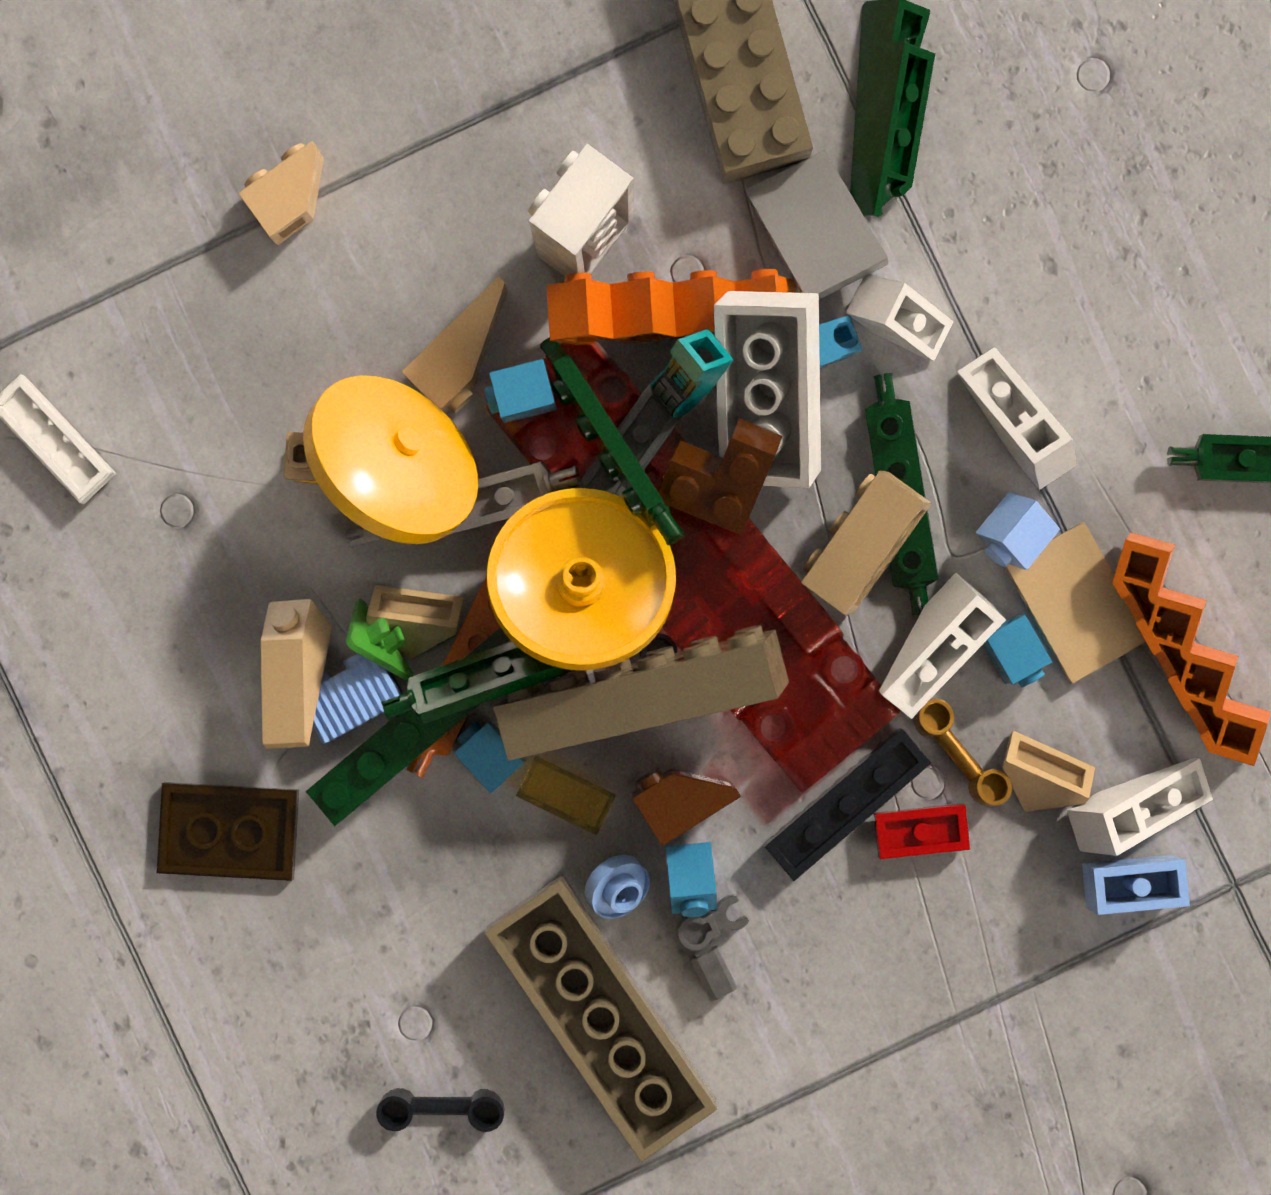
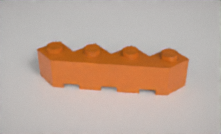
[546,269,796,345]
[1112,532,1271,766]

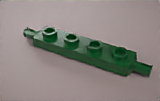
[540,337,684,545]
[865,373,939,615]
[1167,434,1271,483]
[381,641,575,724]

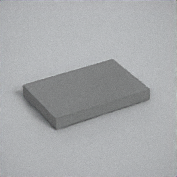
[745,150,888,299]

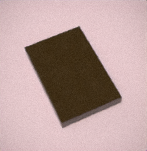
[156,782,299,881]

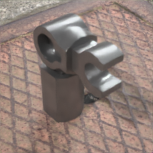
[675,895,749,1001]

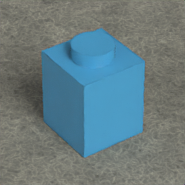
[484,359,557,423]
[983,614,1052,688]
[454,721,527,794]
[665,842,717,917]

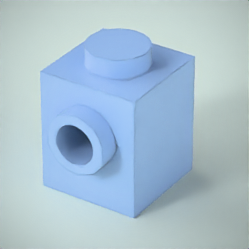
[975,492,1060,570]

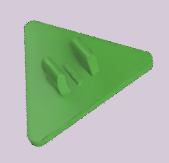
[346,599,415,681]

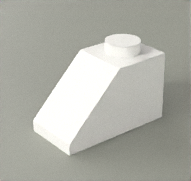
[846,274,954,361]

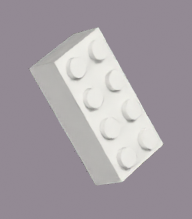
[528,144,634,276]
[714,291,821,488]

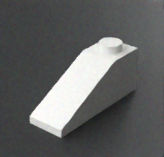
[957,347,1077,490]
[879,573,1006,719]
[1067,758,1213,856]

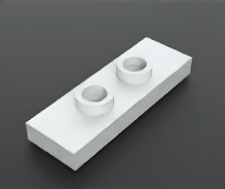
[0,374,116,504]

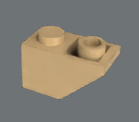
[238,141,324,246]

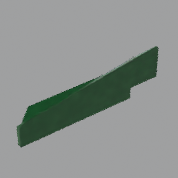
[850,0,936,217]

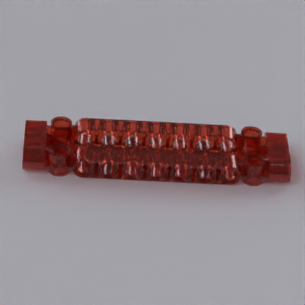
[485,341,901,792]

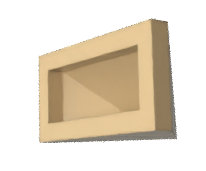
[366,585,464,660]
[1002,731,1095,812]

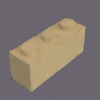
[801,471,932,615]

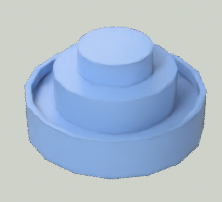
[584,854,650,919]

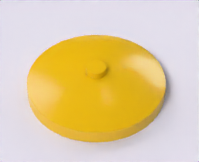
[303,376,478,544]
[487,488,676,670]

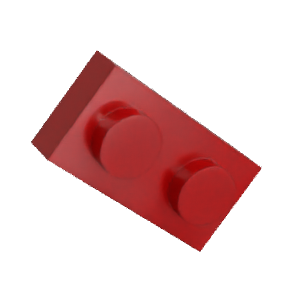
[873,803,970,859]

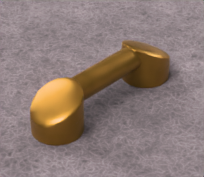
[914,699,1012,807]

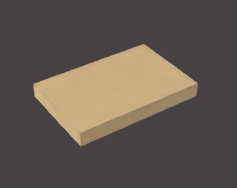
[1004,522,1146,684]

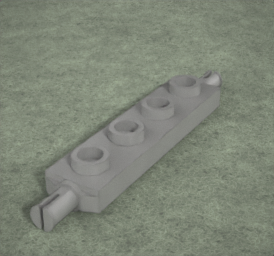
[346,461,581,553]

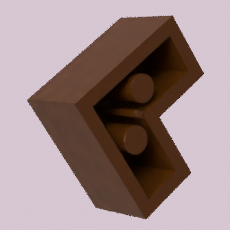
[658,418,782,535]

